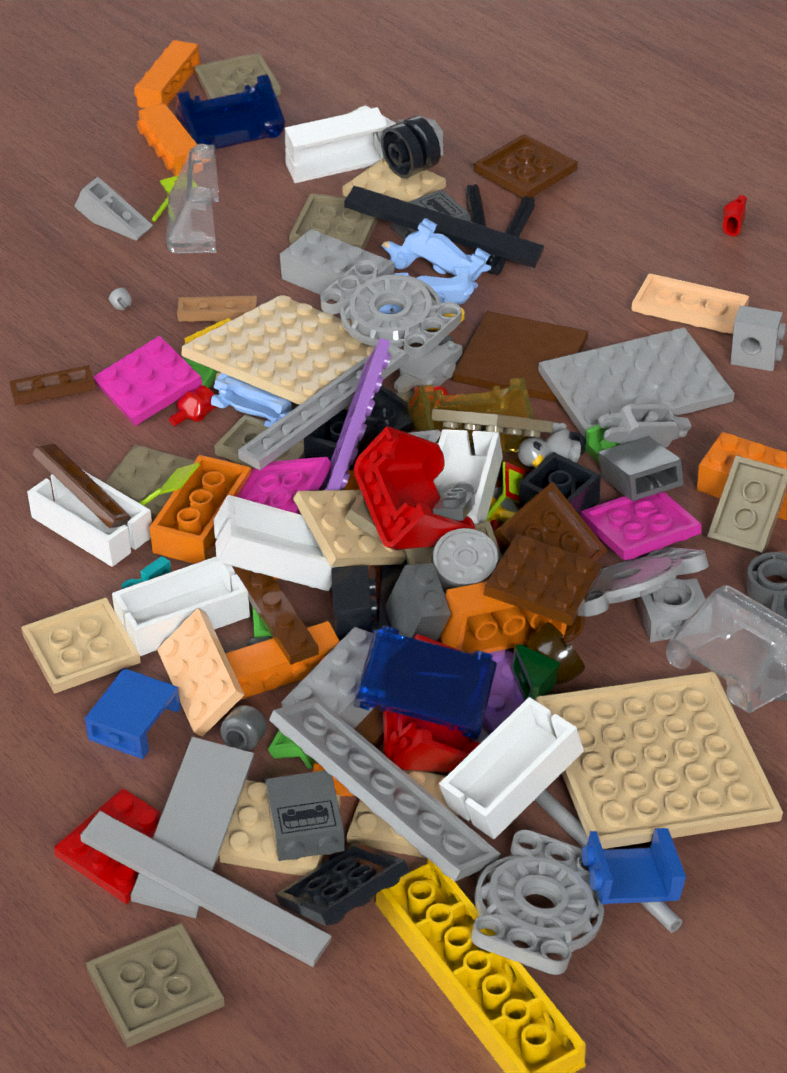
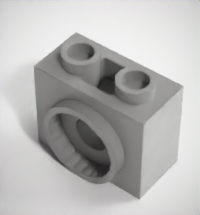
[731,305,786,371]
[637,578,711,642]

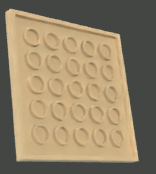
[182,295,404,405]
[535,671,783,849]

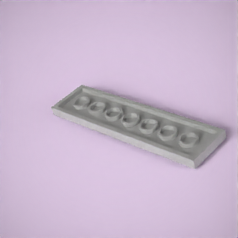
[269,697,500,881]

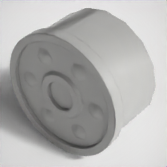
[433,528,498,594]

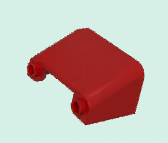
[354,426,476,550]
[383,634,483,773]

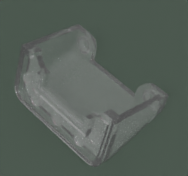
[166,144,219,253]
[666,585,787,713]

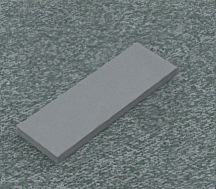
[131,737,254,918]

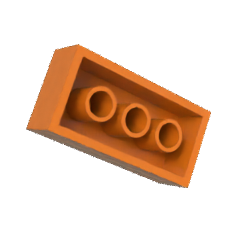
[697,432,787,521]
[149,455,252,564]
[439,582,567,656]

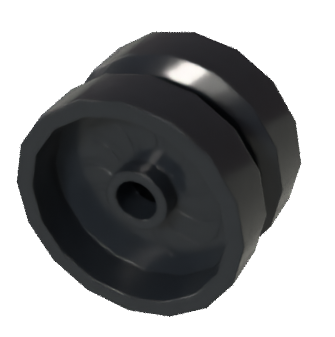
[381,115,441,179]

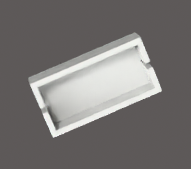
[285,107,387,183]
[434,429,503,525]
[27,470,152,567]
[214,495,344,591]
[112,557,250,656]
[439,697,584,839]

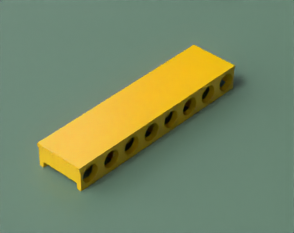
[375,859,586,1073]

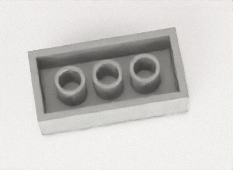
[280,229,394,302]
[281,627,405,729]

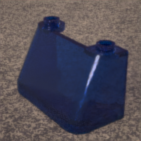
[175,74,285,154]
[354,626,497,740]

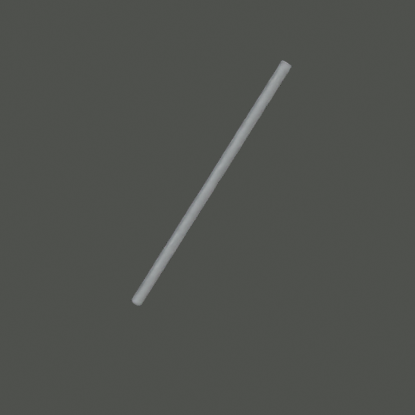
[468,715,682,933]

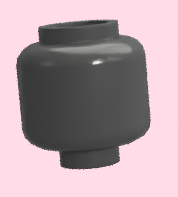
[220,705,267,751]

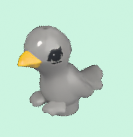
[517,423,581,468]

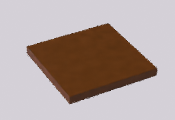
[453,311,588,402]

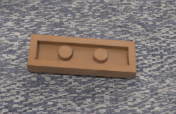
[177,296,257,322]

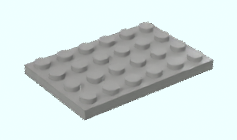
[538,327,735,439]

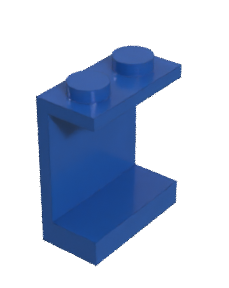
[85,668,181,759]
[582,828,686,904]

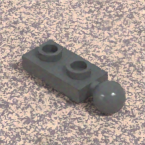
[433,482,475,520]

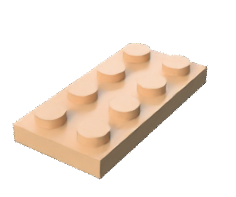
[632,273,749,334]
[157,608,244,737]

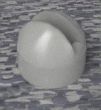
[109,288,132,311]

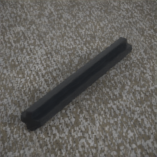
[466,184,493,264]
[488,196,535,275]

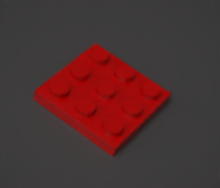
[54,788,162,904]

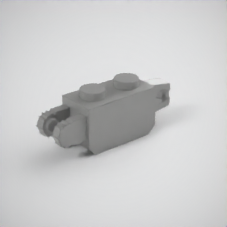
[394,340,462,404]
[598,404,692,447]

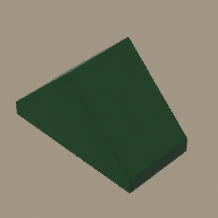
[510,644,560,701]

